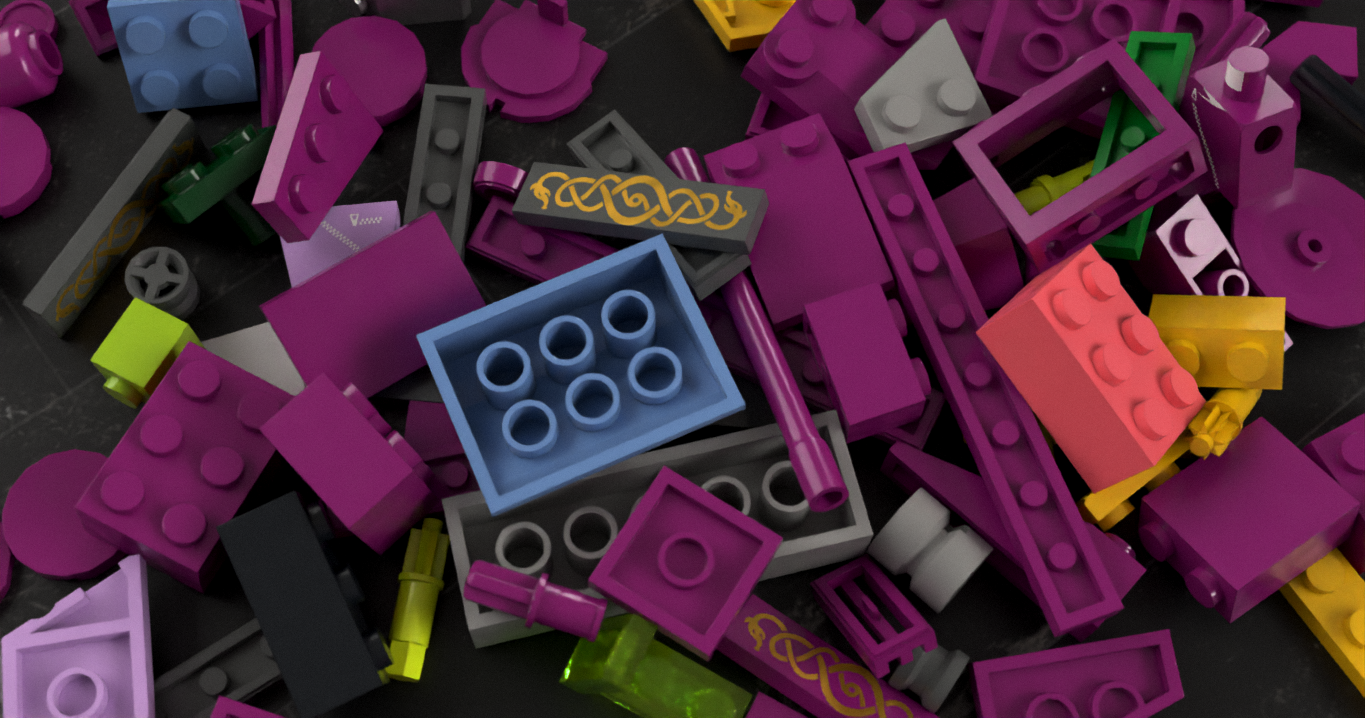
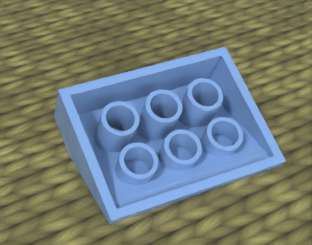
[416,234,746,517]

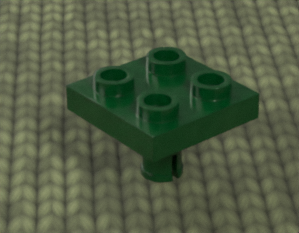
[155,124,277,247]

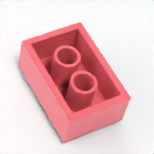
[976,243,1206,494]

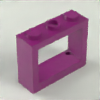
[952,38,1208,274]

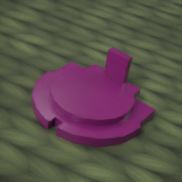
[461,0,607,123]

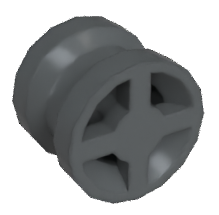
[124,247,200,320]
[887,636,970,714]

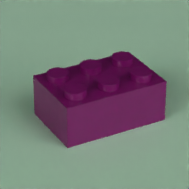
[74,341,295,594]

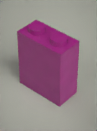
[1137,416,1361,623]

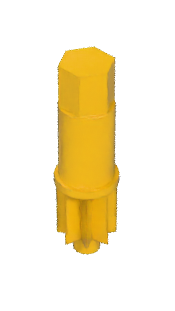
[1182,387,1263,461]

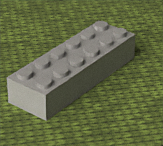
[442,410,873,649]

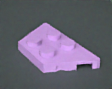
[1,554,156,718]

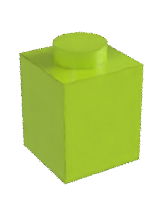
[90,297,205,408]

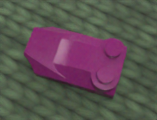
[741,0,958,170]

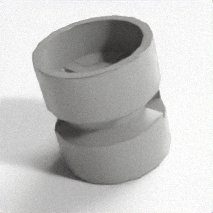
[866,487,995,614]

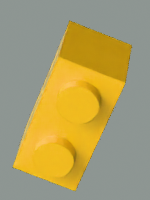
[1148,294,1286,390]

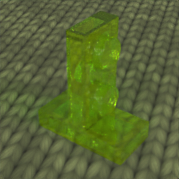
[559,613,752,718]

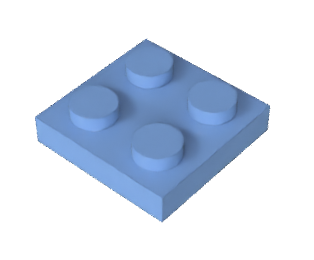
[107,0,260,113]

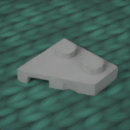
[854,18,993,153]

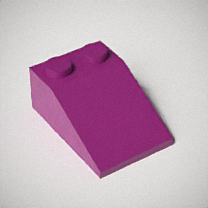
[703,113,895,332]

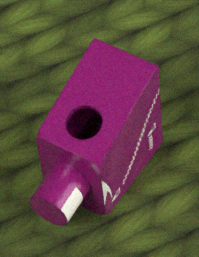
[1178,46,1298,210]

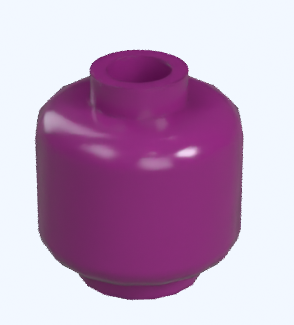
[0,21,63,108]

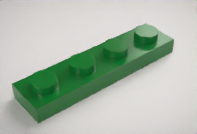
[1090,31,1196,261]

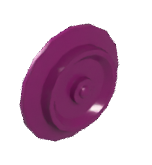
[1230,168,1365,329]

